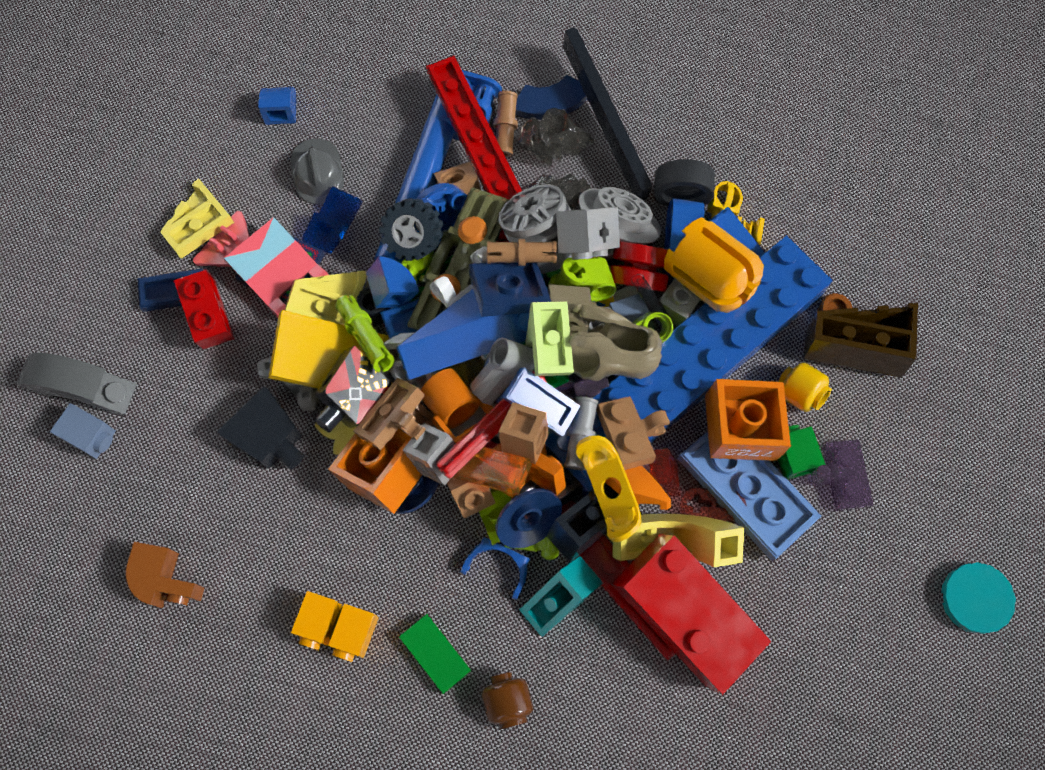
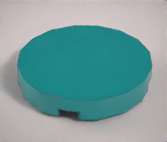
[941,562,1016,634]

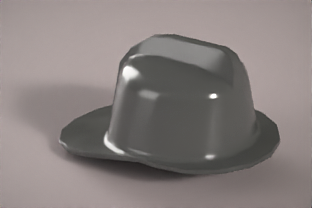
[291,138,344,204]

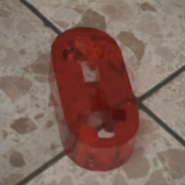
[679,488,747,523]

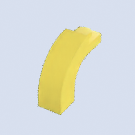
[613,514,744,567]

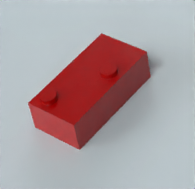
[611,534,772,695]

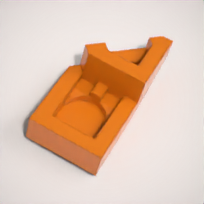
[605,466,671,510]

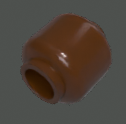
[482,672,533,730]

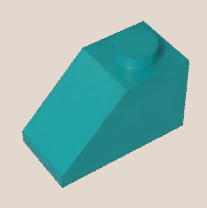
[519,556,603,637]

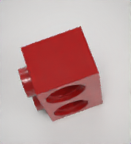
[174,270,235,350]

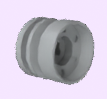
[498,185,572,274]

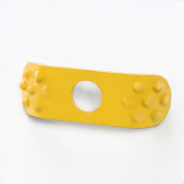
[576,436,641,542]

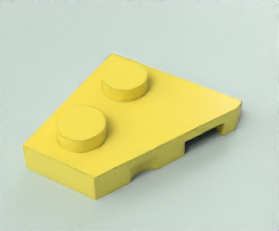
[161,179,234,259]
[285,271,367,325]

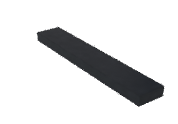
[563,27,653,200]

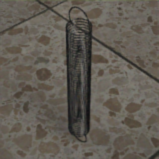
[631,274,676,330]

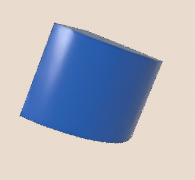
[259,87,296,125]
[366,256,419,308]

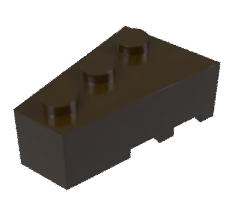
[803,302,918,378]

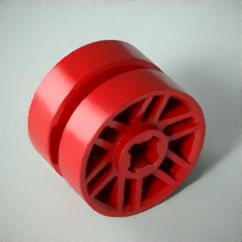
[610,241,674,292]

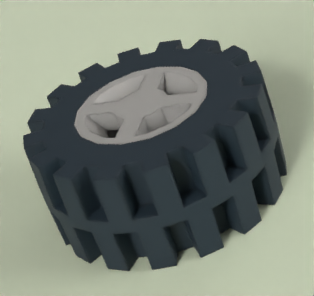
[379,198,443,261]

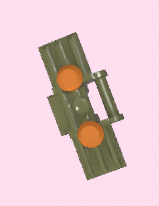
[407,187,509,330]

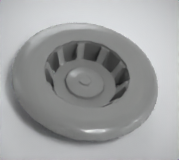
[579,187,661,245]

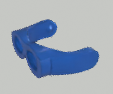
[460,537,530,600]

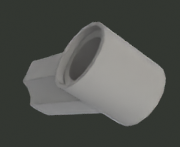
[470,337,534,405]

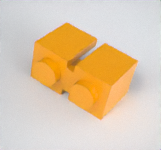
[291,591,379,662]

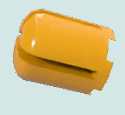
[664,217,764,313]

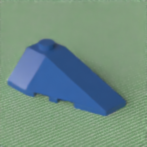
[396,288,529,380]

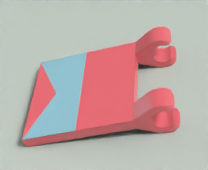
[224,217,329,318]

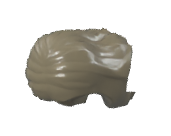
[568,302,663,381]

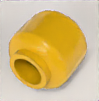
[779,363,832,412]

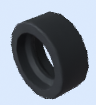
[654,159,715,207]

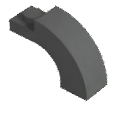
[16,353,137,416]

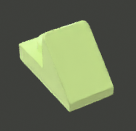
[526,302,574,376]

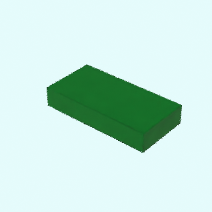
[399,614,472,694]

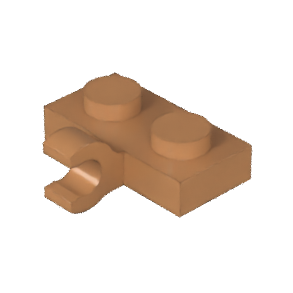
[353,378,426,450]
[596,396,670,470]

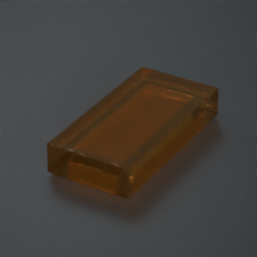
[453,447,532,496]

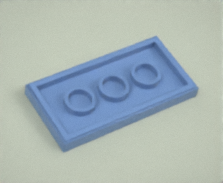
[677,432,821,561]

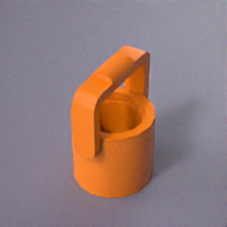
[421,368,493,444]

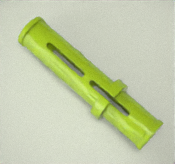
[335,295,395,372]

